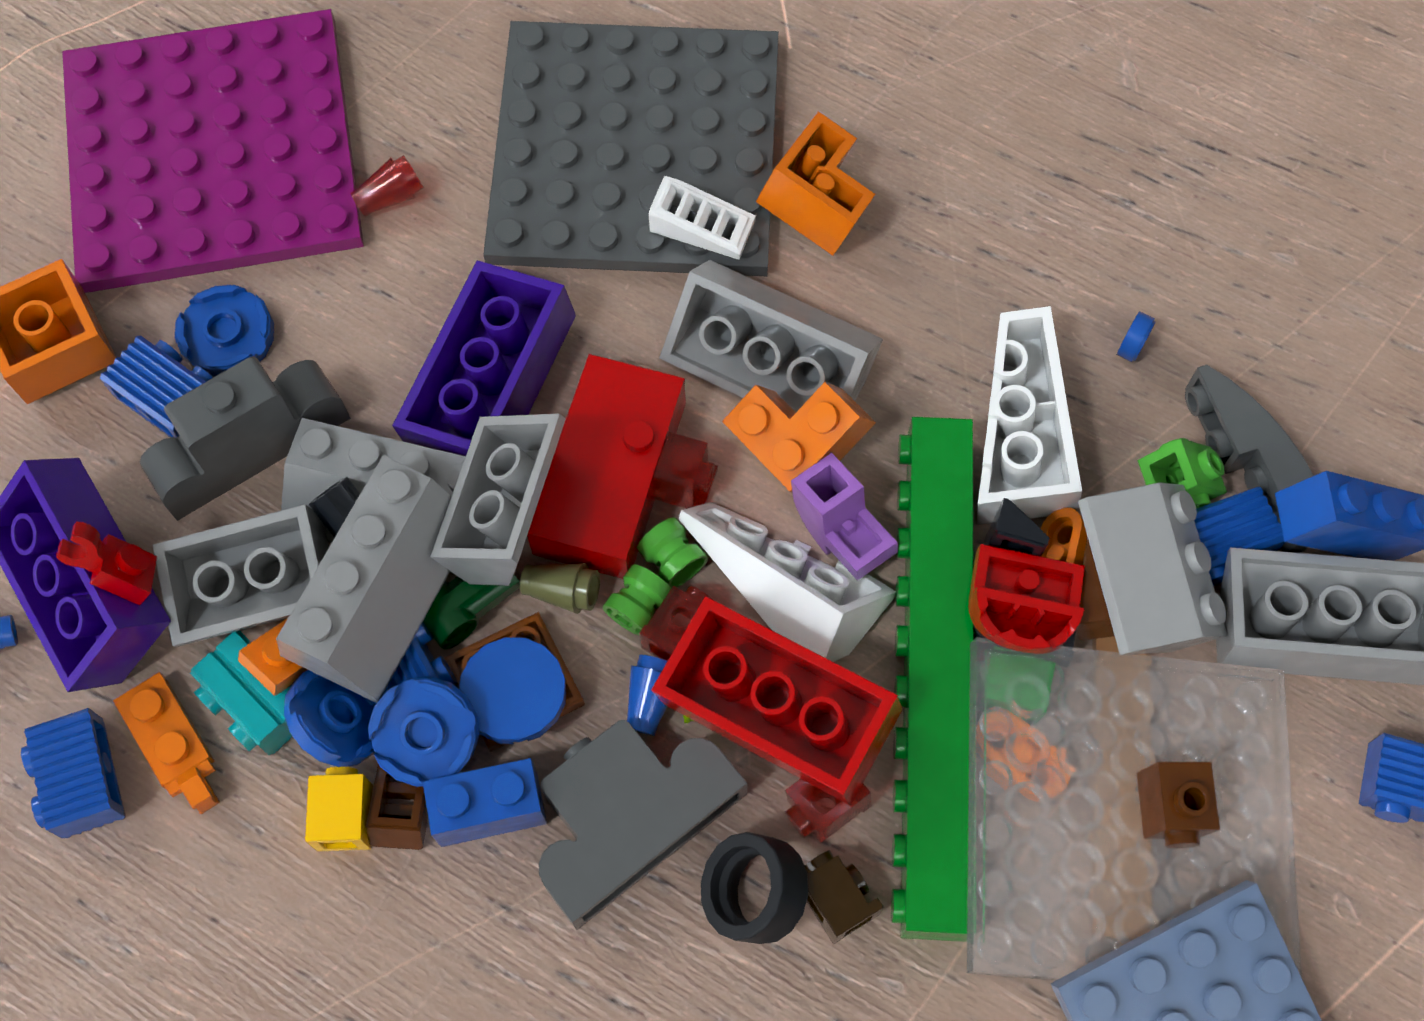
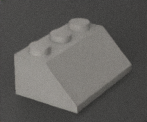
[430,414,566,586]
[1078,483,1227,655]
[152,504,329,647]

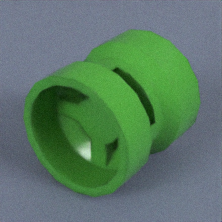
[637,517,708,589]
[602,564,674,637]

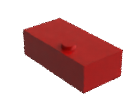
[527,354,686,579]
[651,596,903,806]

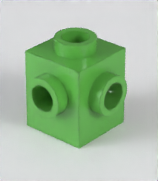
[1137,438,1227,509]

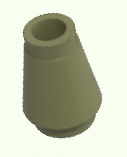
[520,563,600,614]

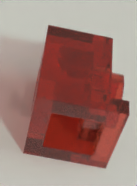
[653,432,718,509]
[639,586,713,661]
[785,779,872,843]

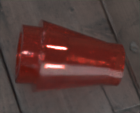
[350,155,424,217]

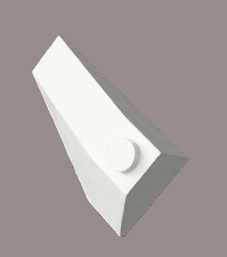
[678,502,896,662]

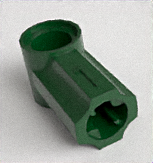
[423,574,520,650]

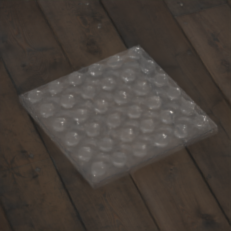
[967,637,1302,981]

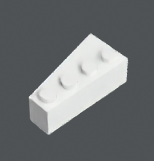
[977,306,1082,525]

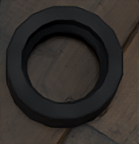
[701,832,808,944]

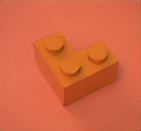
[756,111,876,256]
[722,382,876,492]

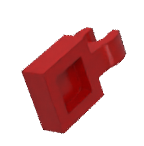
[56,521,157,605]

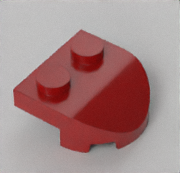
[968,544,1085,654]

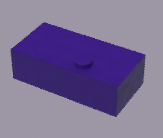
[392,260,576,456]
[0,458,171,692]

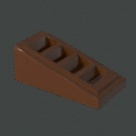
[1076,537,1115,640]
[365,764,428,850]

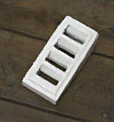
[649,176,756,260]

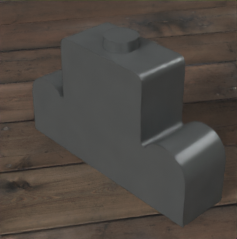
[140,356,351,521]
[538,720,747,930]

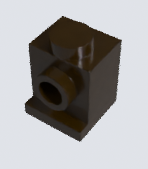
[804,850,884,944]

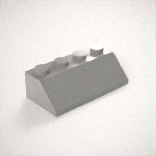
[659,260,883,412]
[281,418,466,572]
[276,455,452,703]
[1216,548,1424,685]

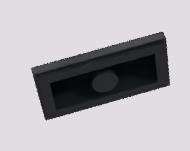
[983,498,1049,557]

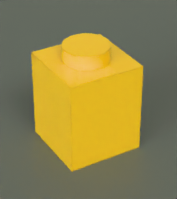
[305,767,373,851]

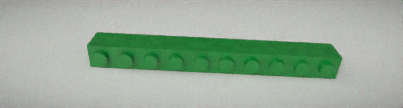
[891,417,974,942]

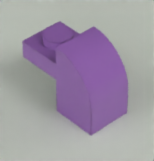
[791,453,898,581]

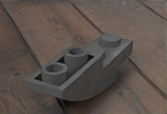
[1185,365,1314,553]

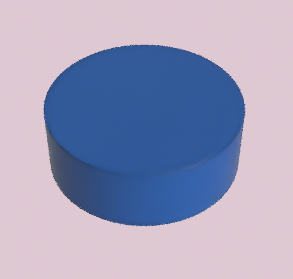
[1116,311,1156,362]

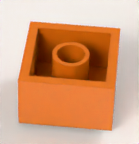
[0,259,116,404]

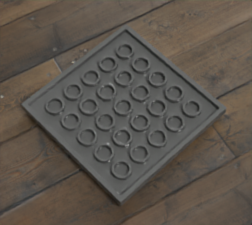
[483,21,779,277]

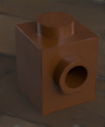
[1136,762,1220,849]

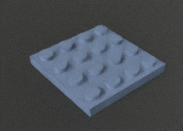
[1050,880,1322,1021]

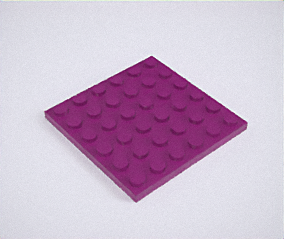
[62,9,364,293]

